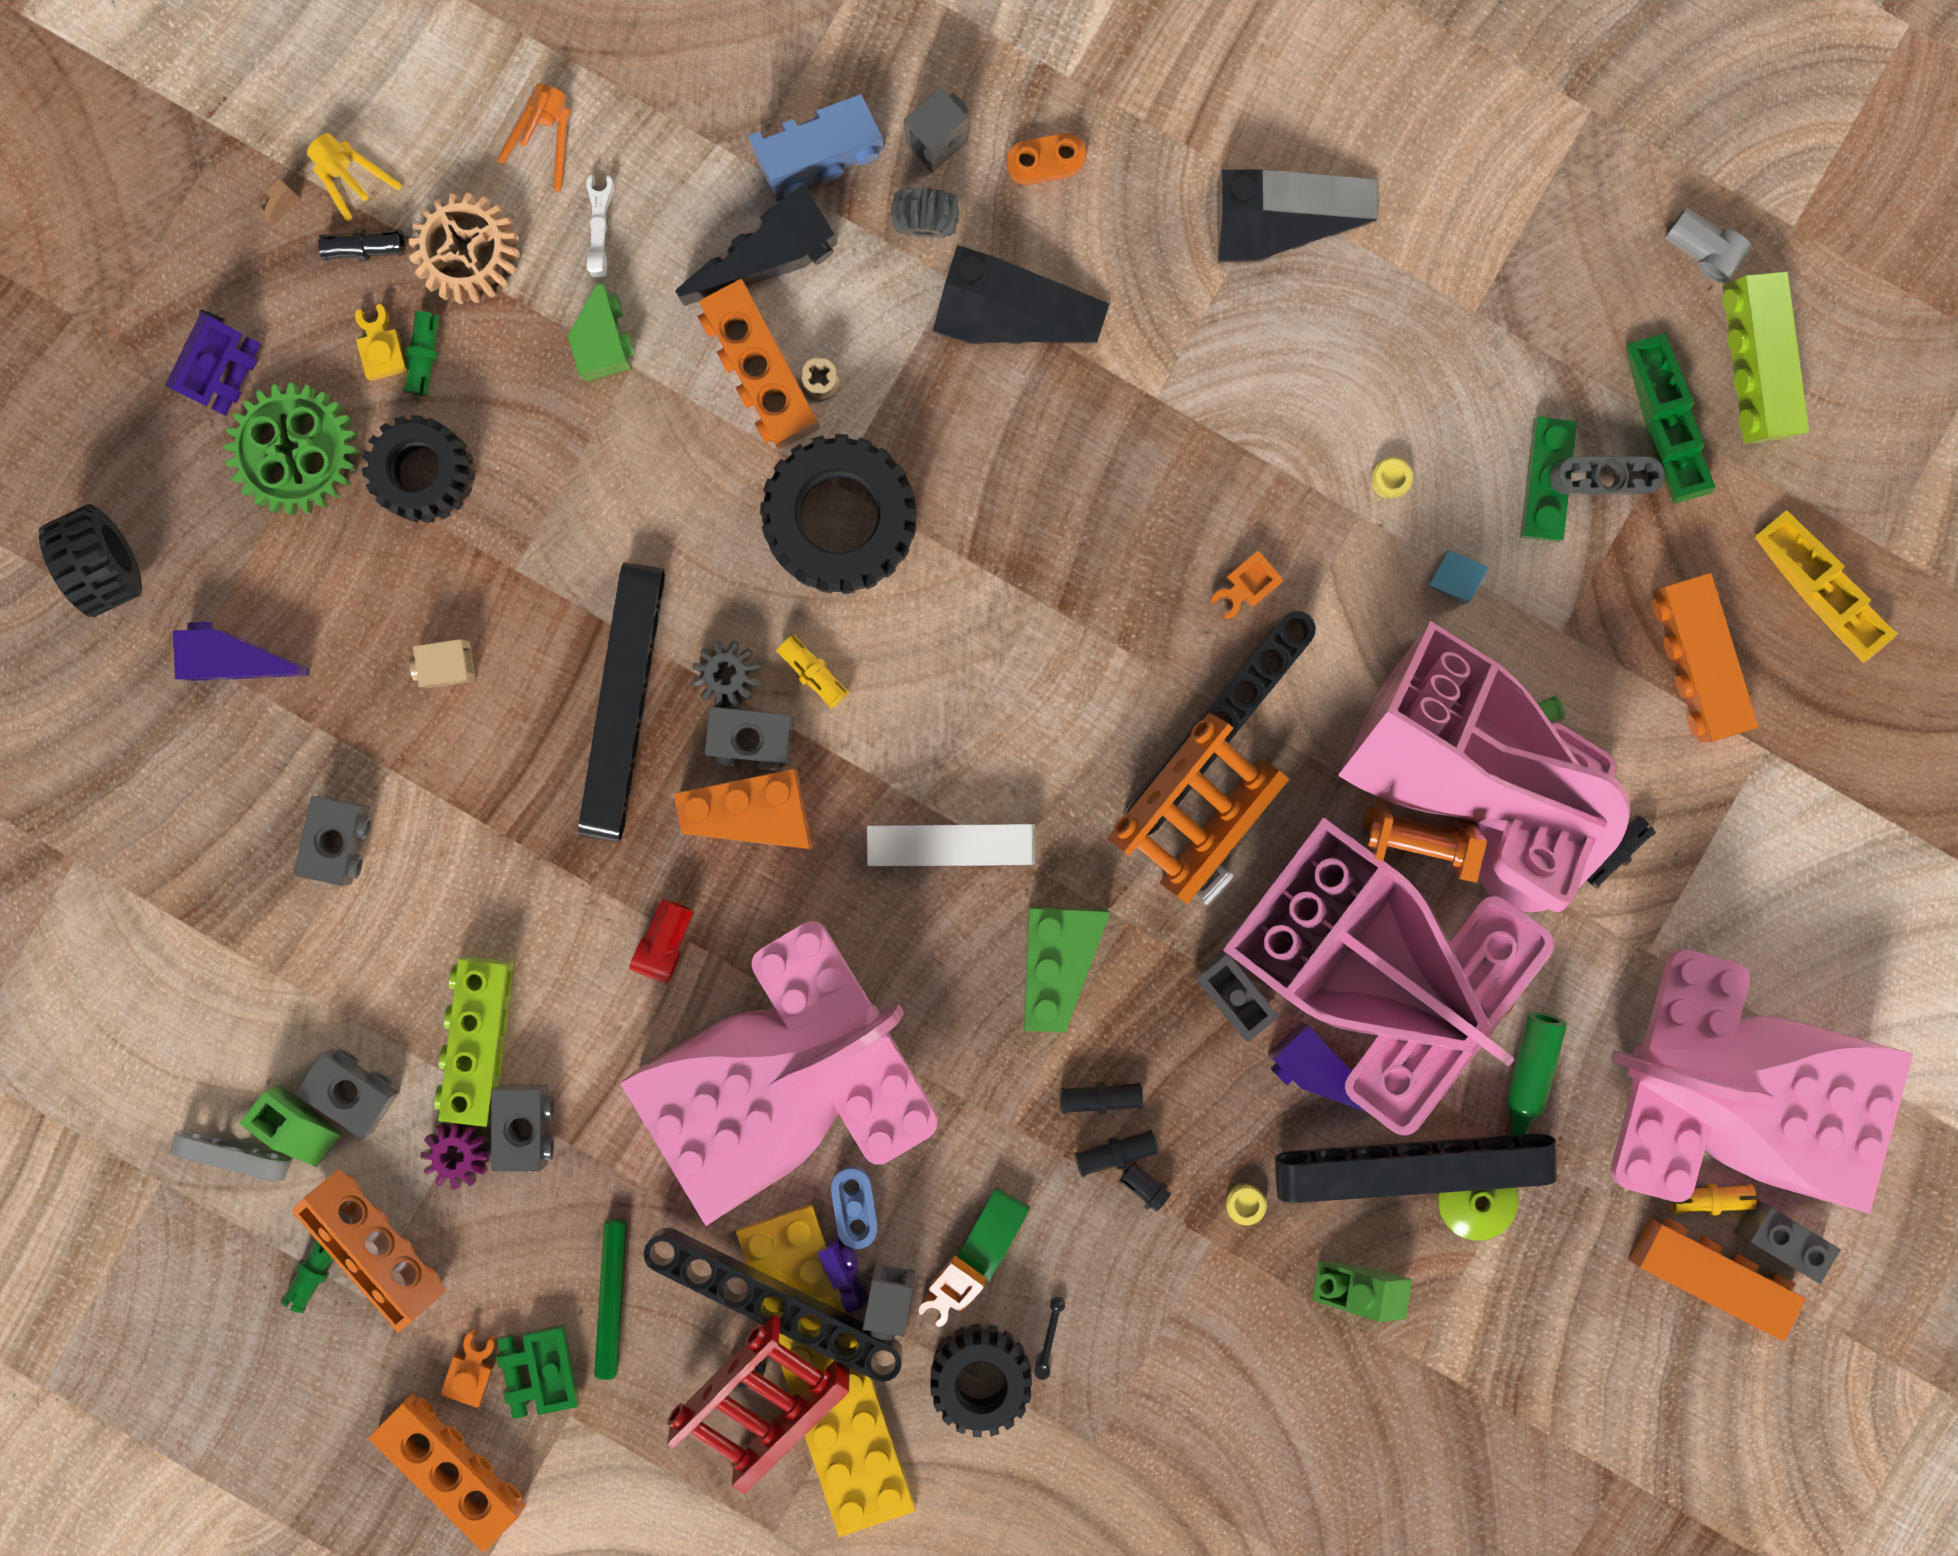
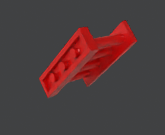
[667,1315,850,1494]

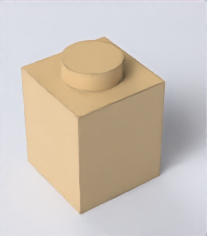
[409,639,476,689]

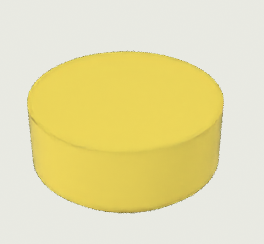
[1371,457,1413,499]
[1225,1183,1267,1225]

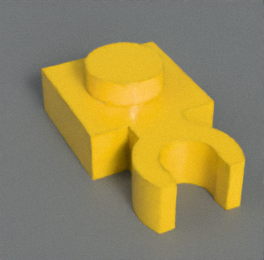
[355,304,407,381]

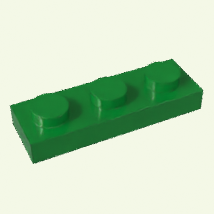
[1520,417,1577,542]

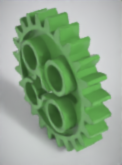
[224,382,360,516]

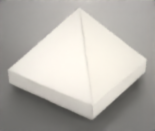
[1195,864,1234,905]

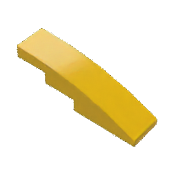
[1755,510,1898,664]

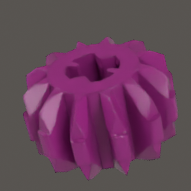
[420,1123,491,1190]

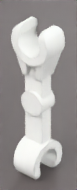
[586,175,615,277]

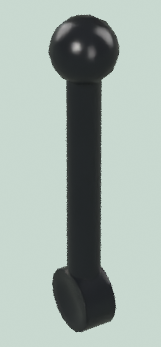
[1034,1297,1065,1380]

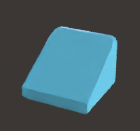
[1428,550,1488,605]

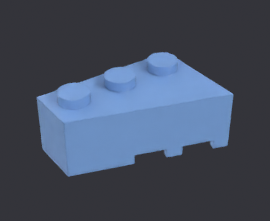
[748,94,884,202]

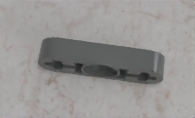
[1550,457,1665,495]

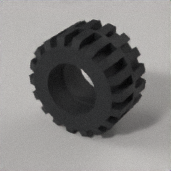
[362,415,475,523]
[39,504,142,618]
[930,1324,1032,1438]

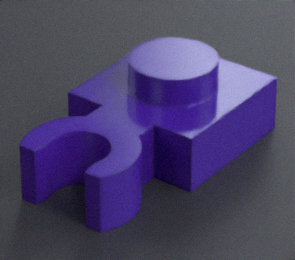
[818,1237,868,1314]

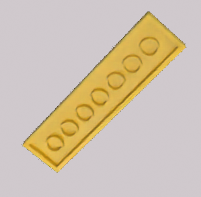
[736,1203,916,1537]

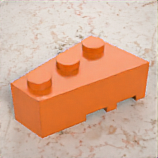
[673,769,813,849]

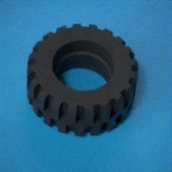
[760,434,917,594]

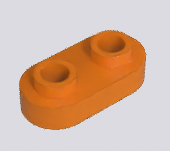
[1006,133,1086,185]

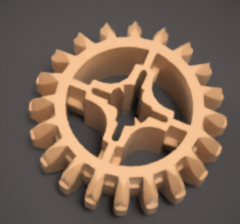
[408,192,520,304]

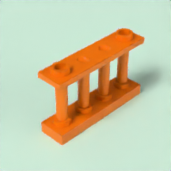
[1107,713,1289,905]
[1362,798,1487,883]

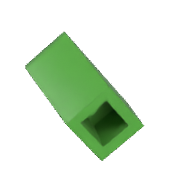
[568,283,635,382]
[239,1085,343,1167]
[1312,1260,1412,1322]

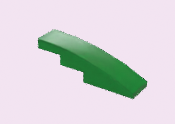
[1625,333,1716,504]

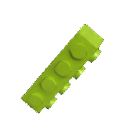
[1722,272,1809,444]
[434,956,515,1127]

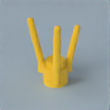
[307,133,402,222]

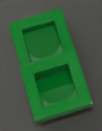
[956,1187,1030,1282]

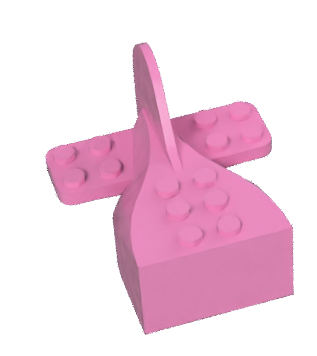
[1338,621,1630,912]
[1223,817,1555,1136]
[620,921,938,1226]
[1610,949,1913,1214]

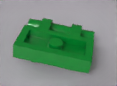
[496,1324,580,1419]

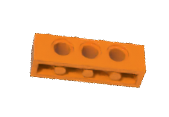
[697,278,820,451]
[291,1169,447,1333]
[368,1393,526,1553]

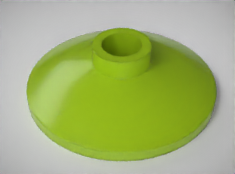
[1438,1188,1518,1241]

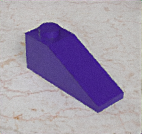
[173,622,309,681]
[1268,1022,1367,1112]

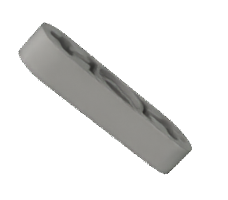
[170,1130,290,1181]

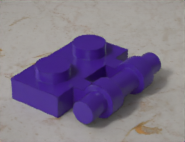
[165,313,261,416]

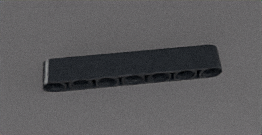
[578,562,665,843]
[1123,611,1316,835]
[1275,1134,1557,1203]
[643,1227,903,1382]

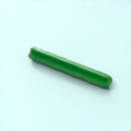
[594,1218,627,1380]

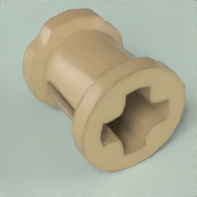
[801,358,839,400]

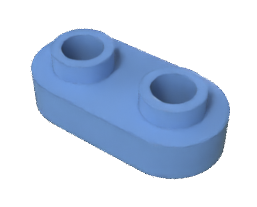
[831,1166,878,1249]

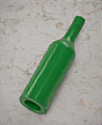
[1506,1012,1567,1135]

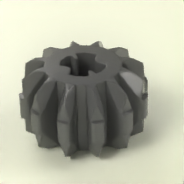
[891,187,960,238]
[692,641,761,708]

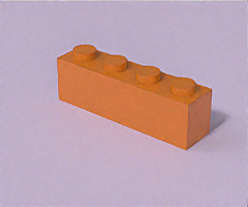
[1652,573,1759,743]
[1628,1217,1806,1342]

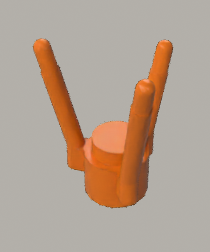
[497,84,571,192]

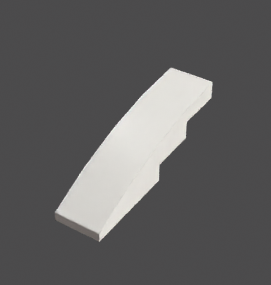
[867,824,1035,866]

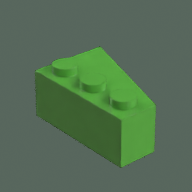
[1023,906,1111,1033]

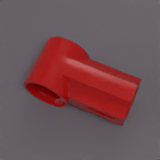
[629,898,695,985]

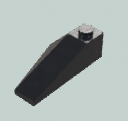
[1217,169,1378,262]
[675,184,837,306]
[933,245,1110,344]

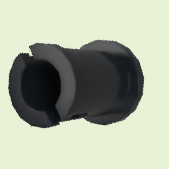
[1118,1161,1171,1212]

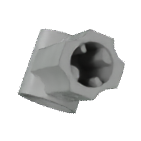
[1664,207,1752,284]

